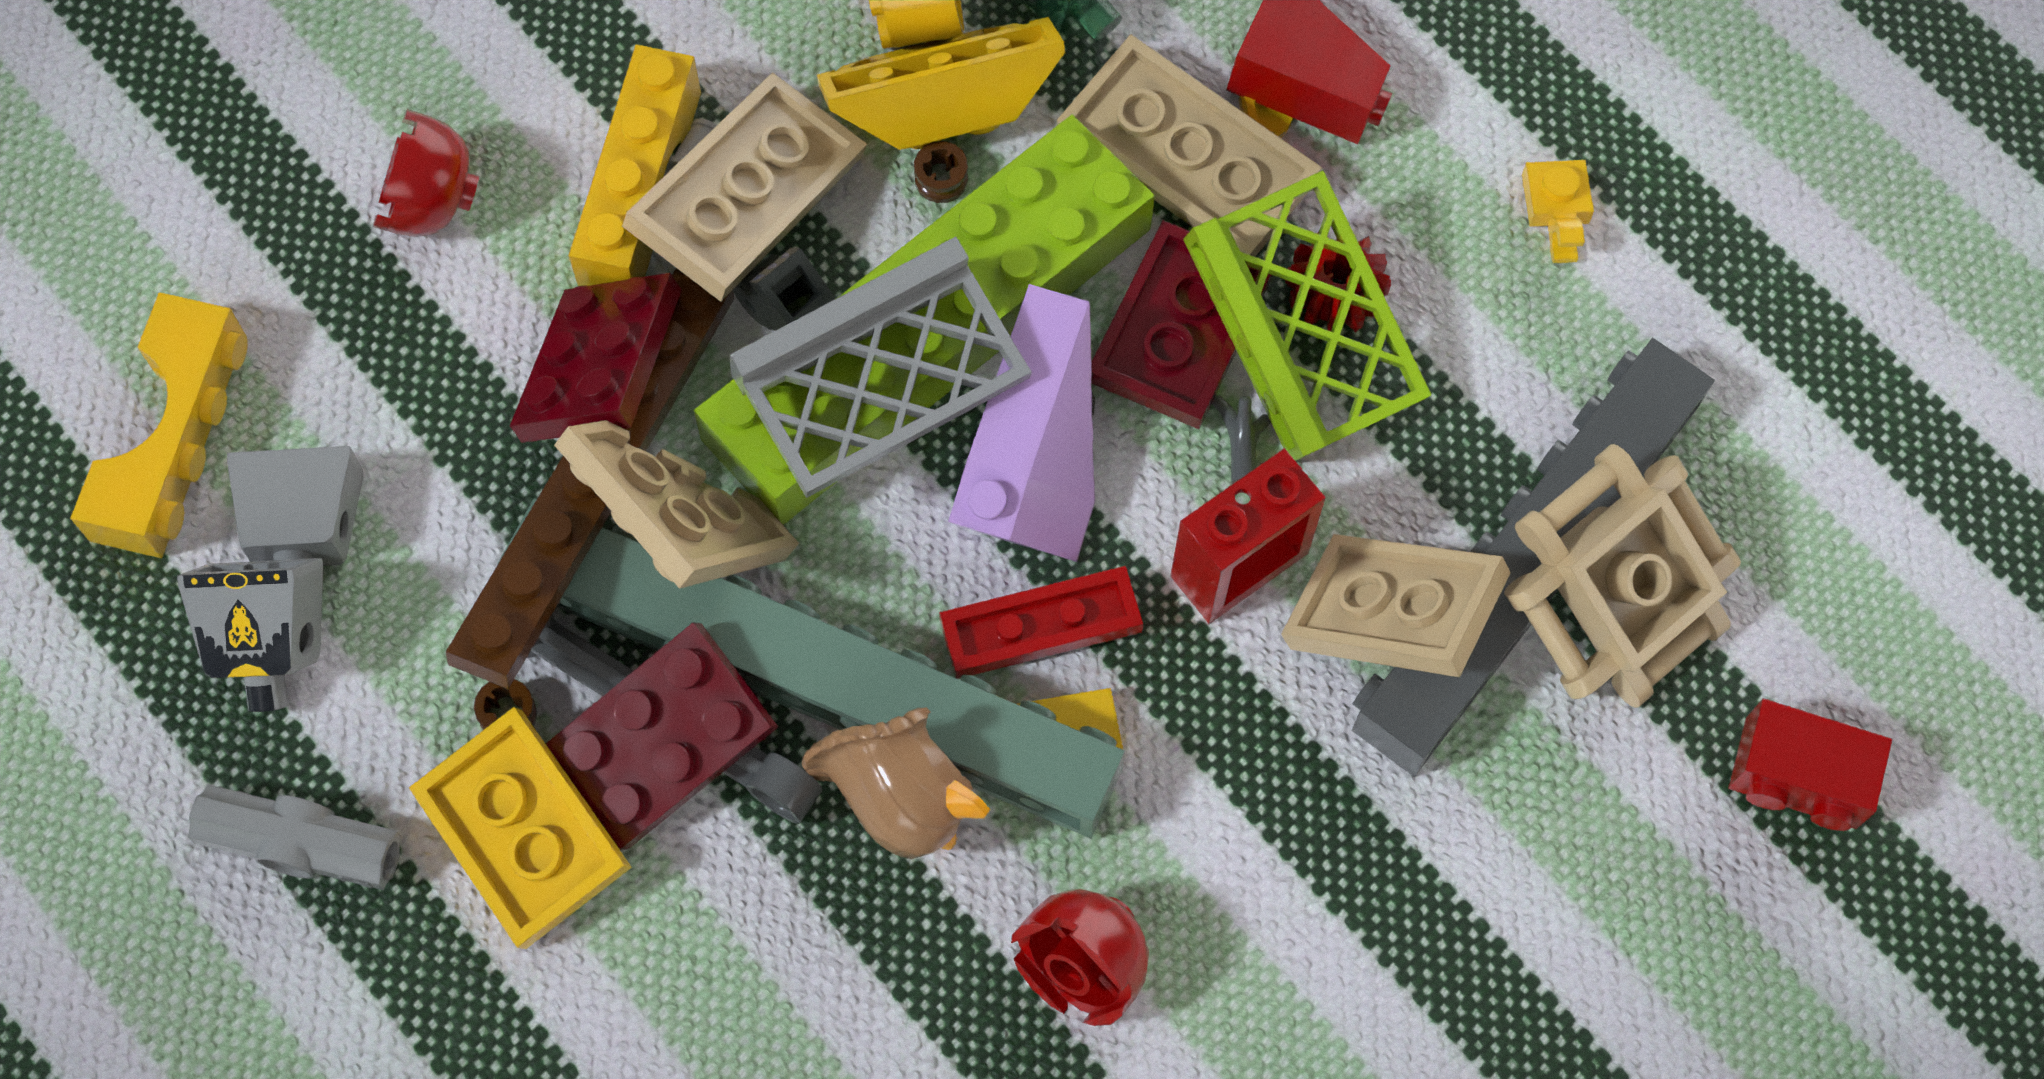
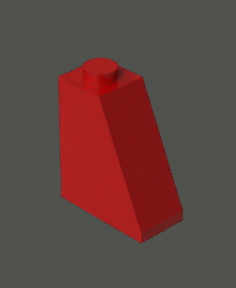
[1226,0,1393,145]

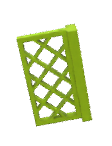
[1183,170,1432,461]

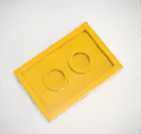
[409,707,632,949]

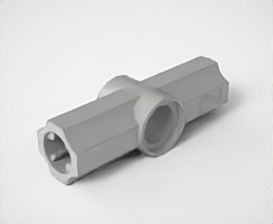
[188,784,402,890]

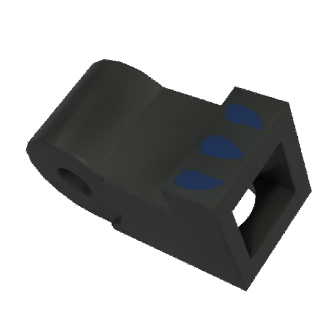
[733,248,836,331]

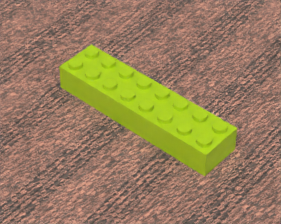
[693,114,1155,525]

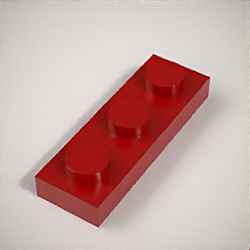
[939,566,1143,679]

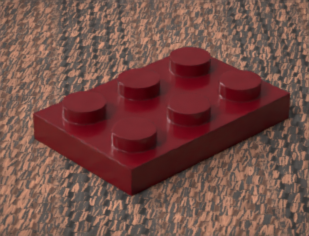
[1091,220,1273,429]
[510,273,682,443]
[545,622,778,850]

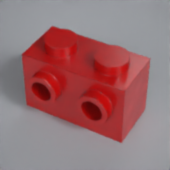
[1728,698,1893,831]

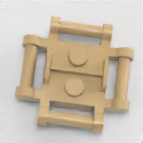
[1505,444,1741,708]

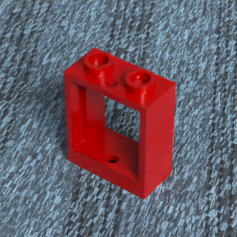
[1170,448,1326,624]

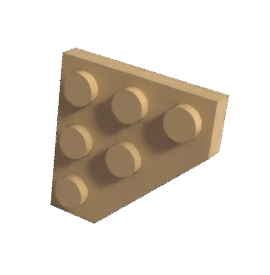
[554,420,799,589]

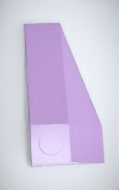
[948,284,1095,562]

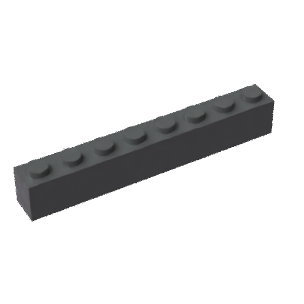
[1351,337,1715,777]

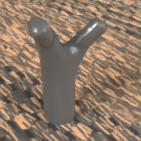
[1212,395,1271,484]

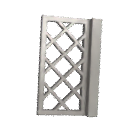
[730,237,1032,498]

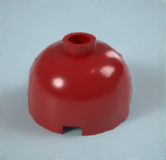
[373,109,479,237]
[1011,889,1149,1026]

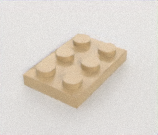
[1281,534,1511,677]

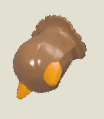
[802,707,991,859]

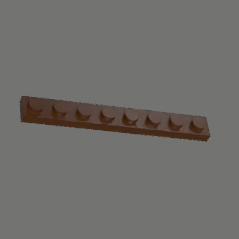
[446,268,734,689]

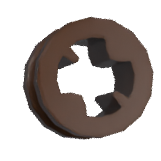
[914,141,968,203]
[474,679,537,730]

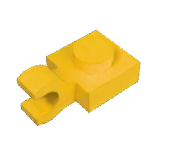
[1522,160,1594,263]

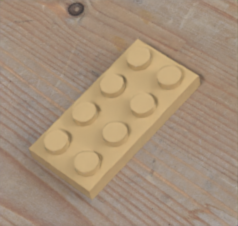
[1056,34,1322,257]
[622,72,867,301]

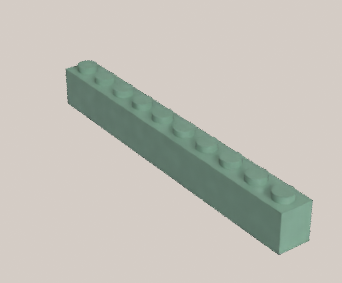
[497,498,1125,839]

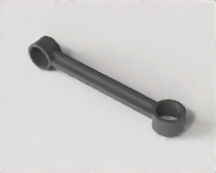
[527,614,823,824]

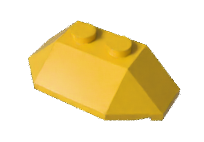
[817,17,1065,150]

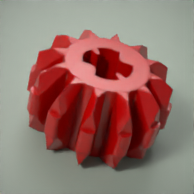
[1285,232,1391,333]

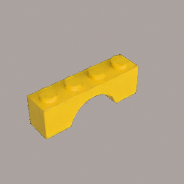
[568,44,701,286]
[70,292,248,558]

